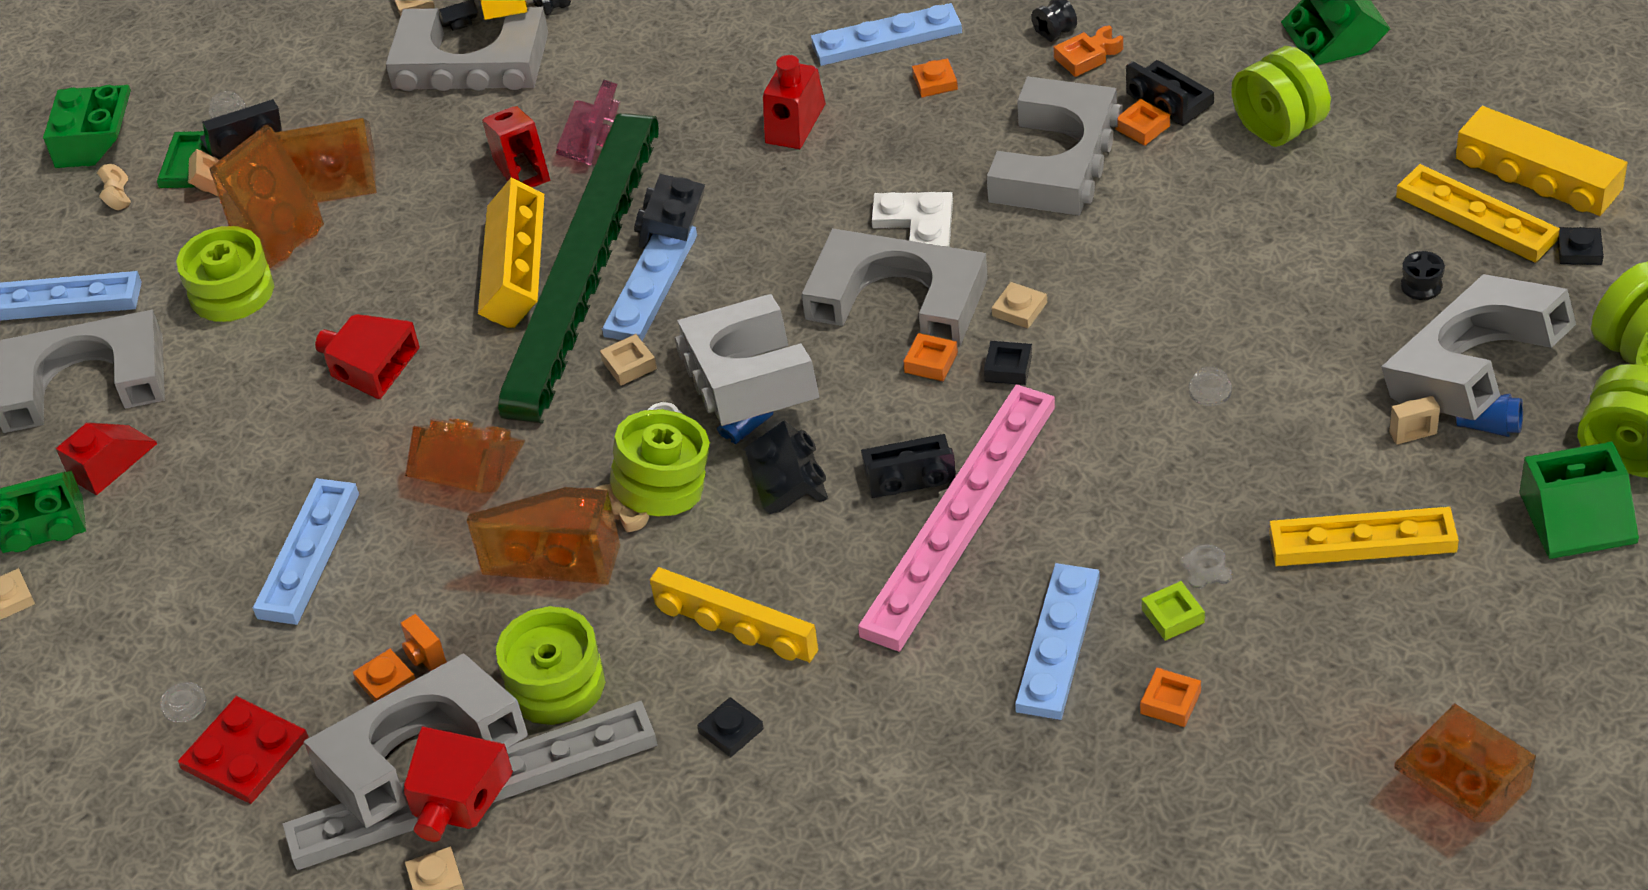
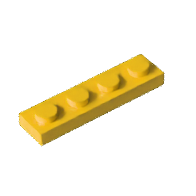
[1396,164,1560,263]
[1269,507,1459,566]
[650,567,819,663]

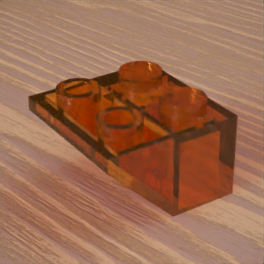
[405,418,525,493]
[1394,703,1536,823]

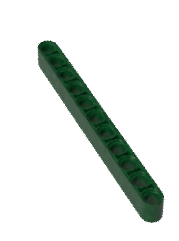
[498,113,659,423]

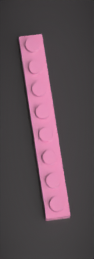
[858,384,1055,652]

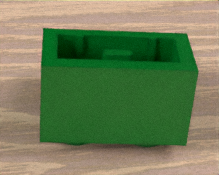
[1281,0,1390,65]
[43,85,131,168]
[1519,441,1639,559]
[0,471,87,553]

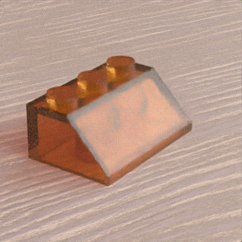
[251,118,377,211]

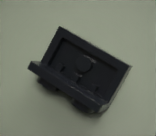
[1126,60,1214,126]
[200,99,284,161]
[634,174,705,249]
[745,420,828,514]
[861,434,956,498]

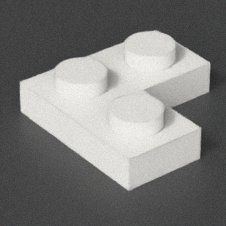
[872,192,953,247]

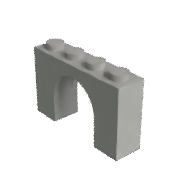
[386,7,548,91]
[987,76,1123,216]
[802,228,988,346]
[1381,274,1576,420]
[674,294,820,426]
[0,309,165,433]
[304,653,528,828]

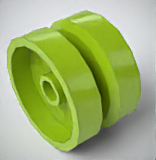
[1231,45,1331,147]
[176,226,274,322]
[1591,261,1648,366]
[1577,364,1648,477]
[610,409,710,516]
[496,606,606,725]

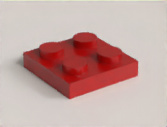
[178,696,309,804]

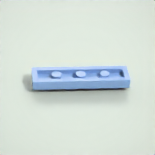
[811,3,962,66]
[602,226,697,341]
[0,271,142,321]
[253,478,359,625]
[1015,563,1100,720]

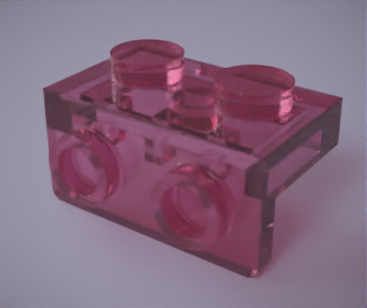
[556,79,621,165]

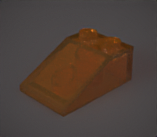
[209,125,324,268]
[467,487,620,585]

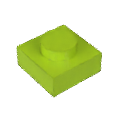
[1142,581,1205,641]

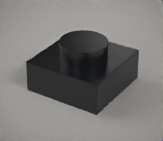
[439,0,478,31]
[1558,227,1604,265]
[984,341,1032,385]
[697,697,764,758]

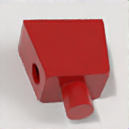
[763,55,826,150]
[482,106,551,188]
[315,314,420,400]
[404,726,513,842]

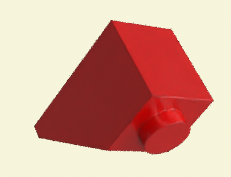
[55,422,157,496]

